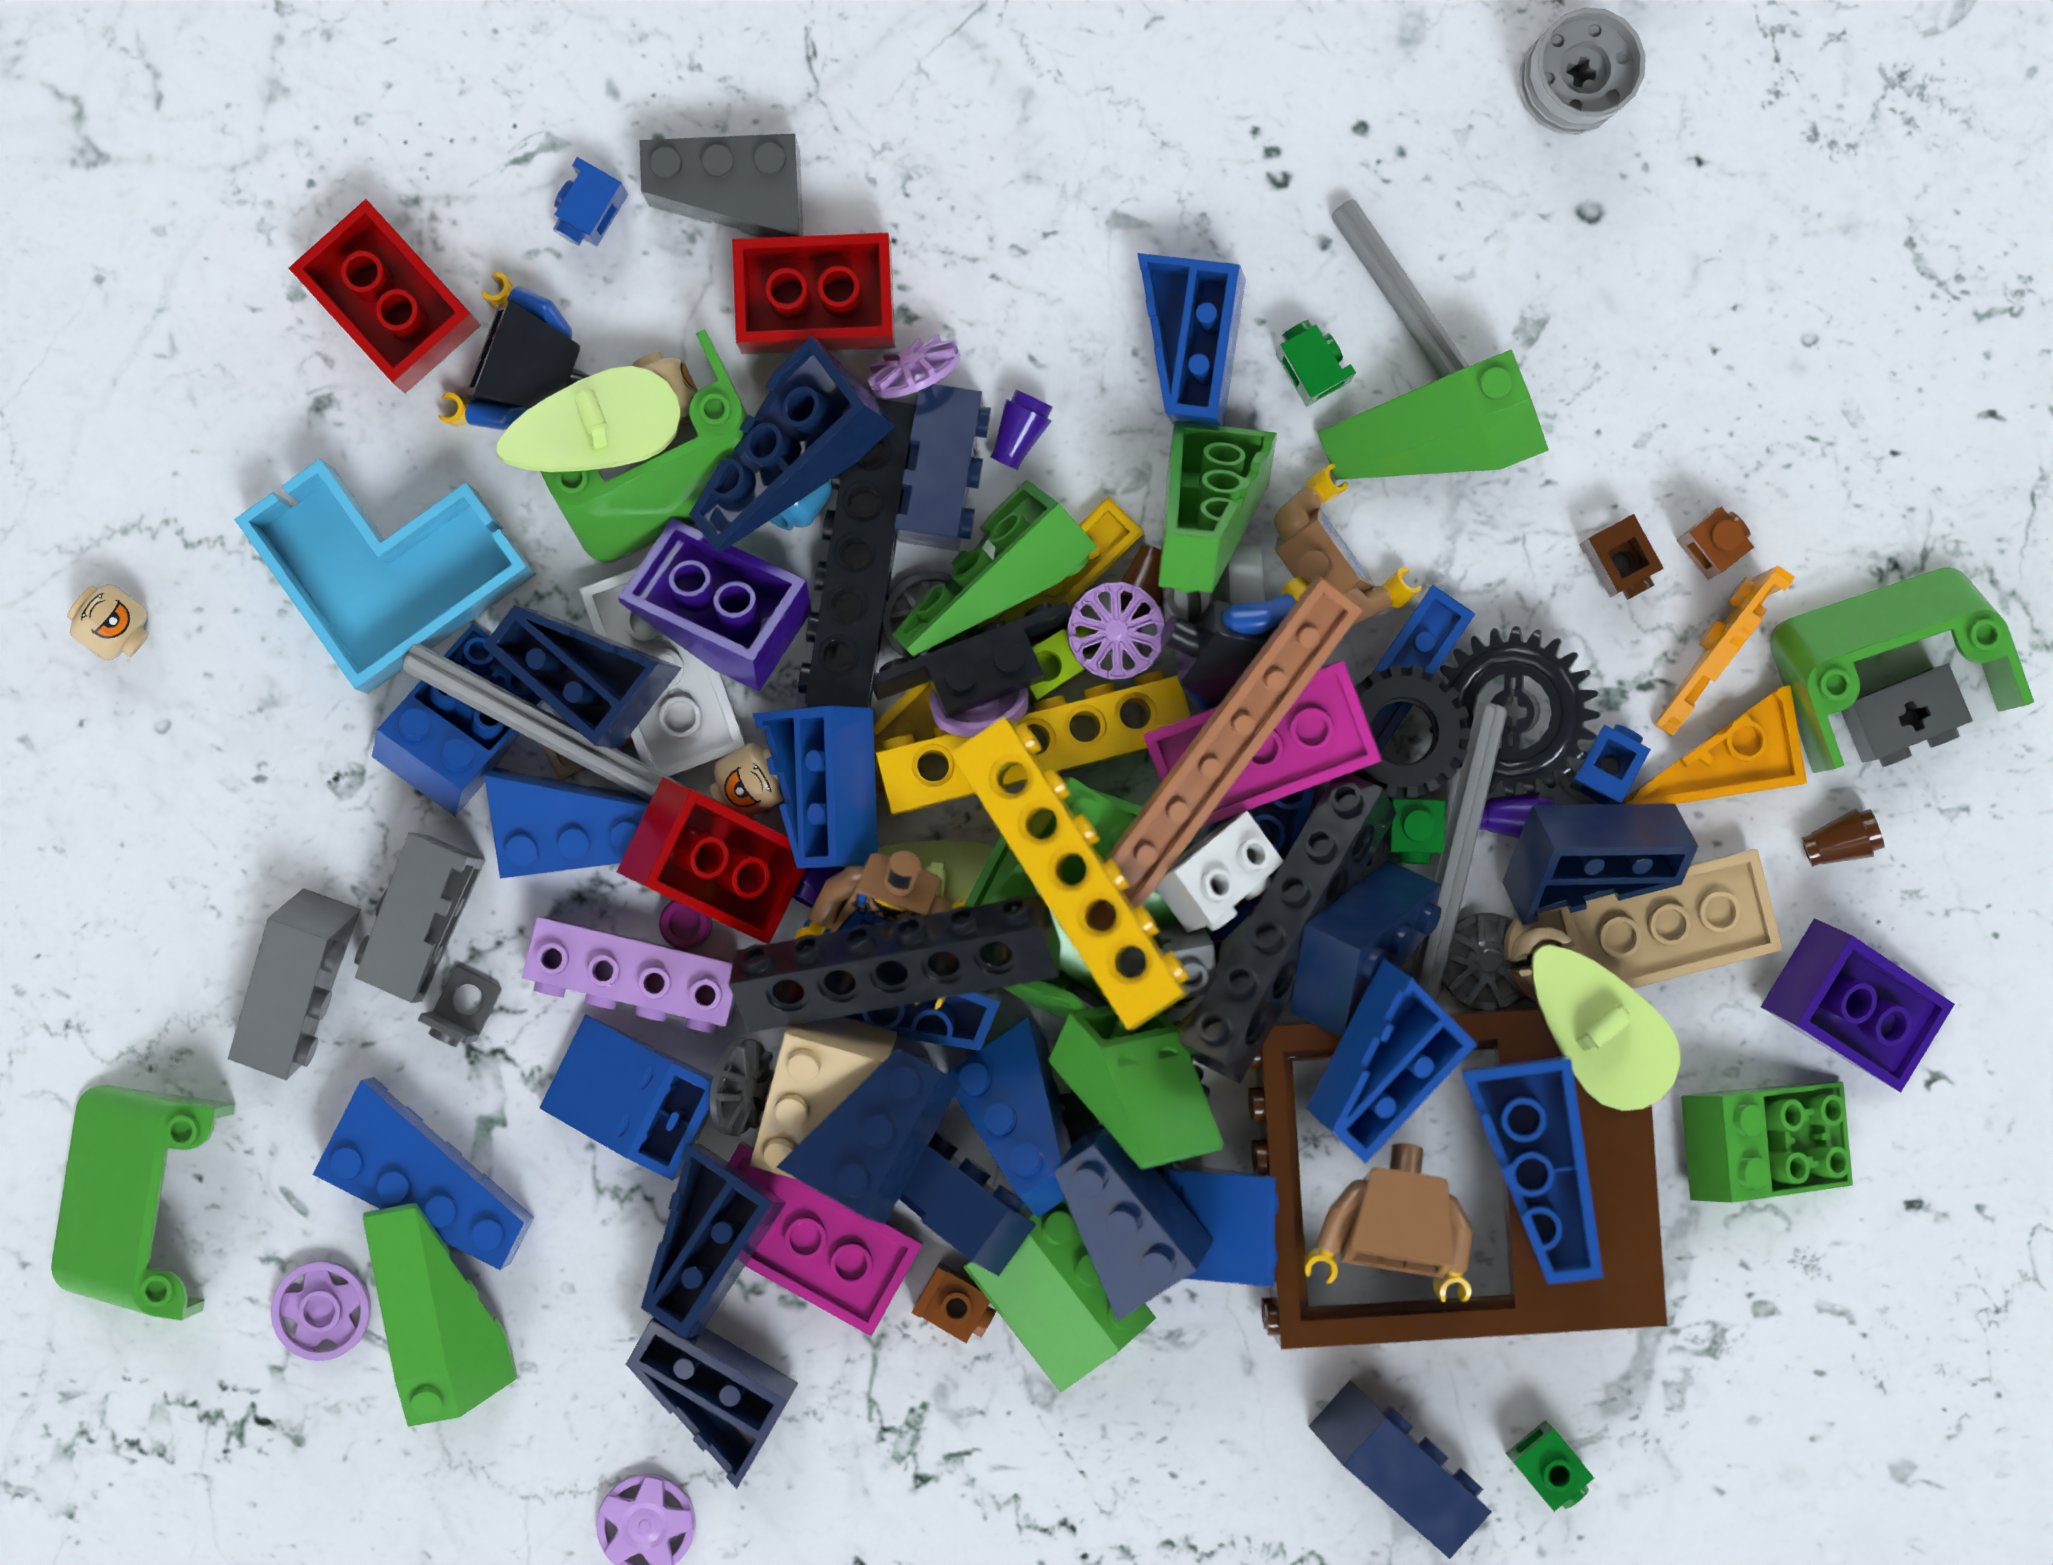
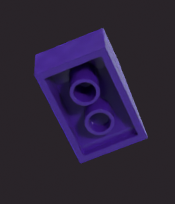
[618,518,812,692]
[1760,918,1955,1093]

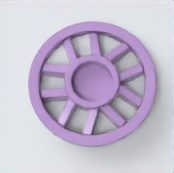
[867,335,961,398]

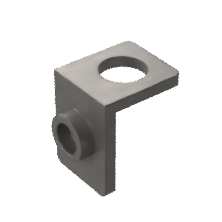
[418,967,502,1047]

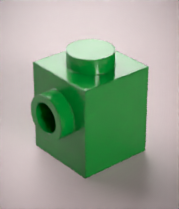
[1384,799,1446,864]
[1505,1420,1594,1512]

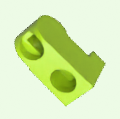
[1027,616,1112,707]

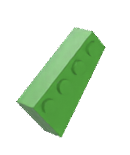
[1158,421,1277,593]

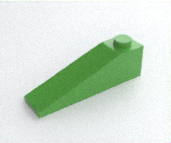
[363,1203,517,1427]

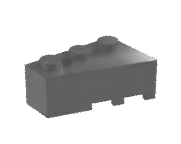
[639,133,803,237]
[354,832,486,1003]
[228,888,361,1081]

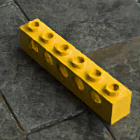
[875,670,1190,817]
[950,717,1189,1029]

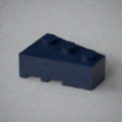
[1290,860,1441,1037]
[897,1131,1036,1276]
[626,1317,798,1489]

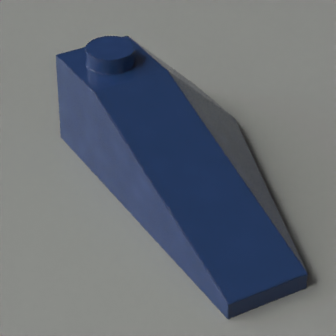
[689,335,895,553]

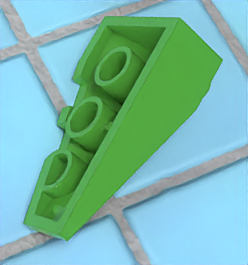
[1317,349,1549,480]
[892,480,1098,656]

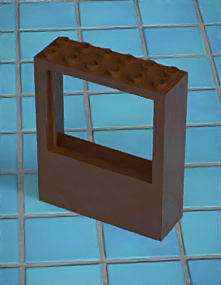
[1248,1007,1667,1350]

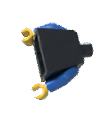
[438,272,591,430]
[1160,576,1310,711]

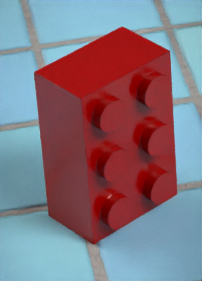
[288,199,482,394]
[732,232,896,354]
[616,777,806,944]

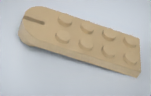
[1504,849,1783,1003]

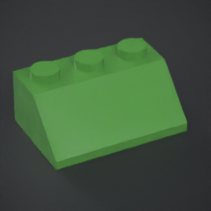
[963,1199,1156,1392]

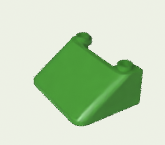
[51,1085,235,1320]

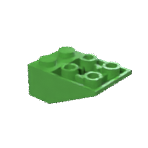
[1048,1005,1224,1169]
[1681,1082,1853,1203]

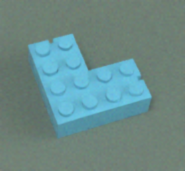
[234,459,536,694]

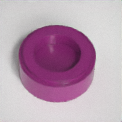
[659,900,713,949]

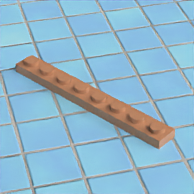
[1057,576,1363,932]

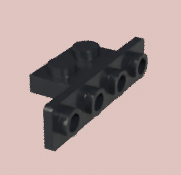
[873,602,1072,718]

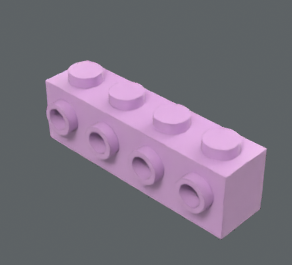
[522,917,736,1034]

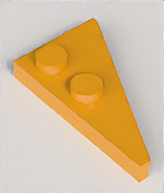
[1654,565,1795,736]
[1622,685,1807,805]

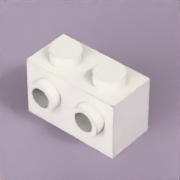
[1156,811,1283,932]

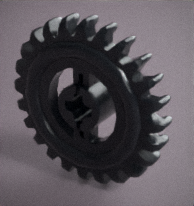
[1429,626,1601,798]

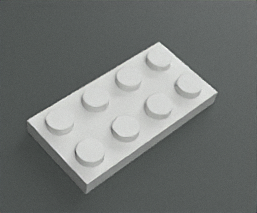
[579,568,746,778]

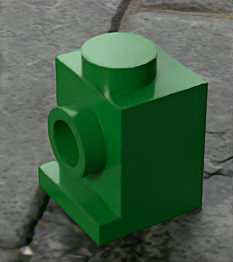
[1276,320,1356,407]

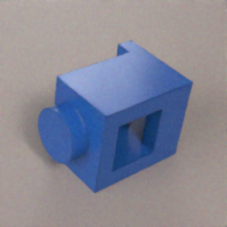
[553,157,628,247]
[1569,724,1651,804]

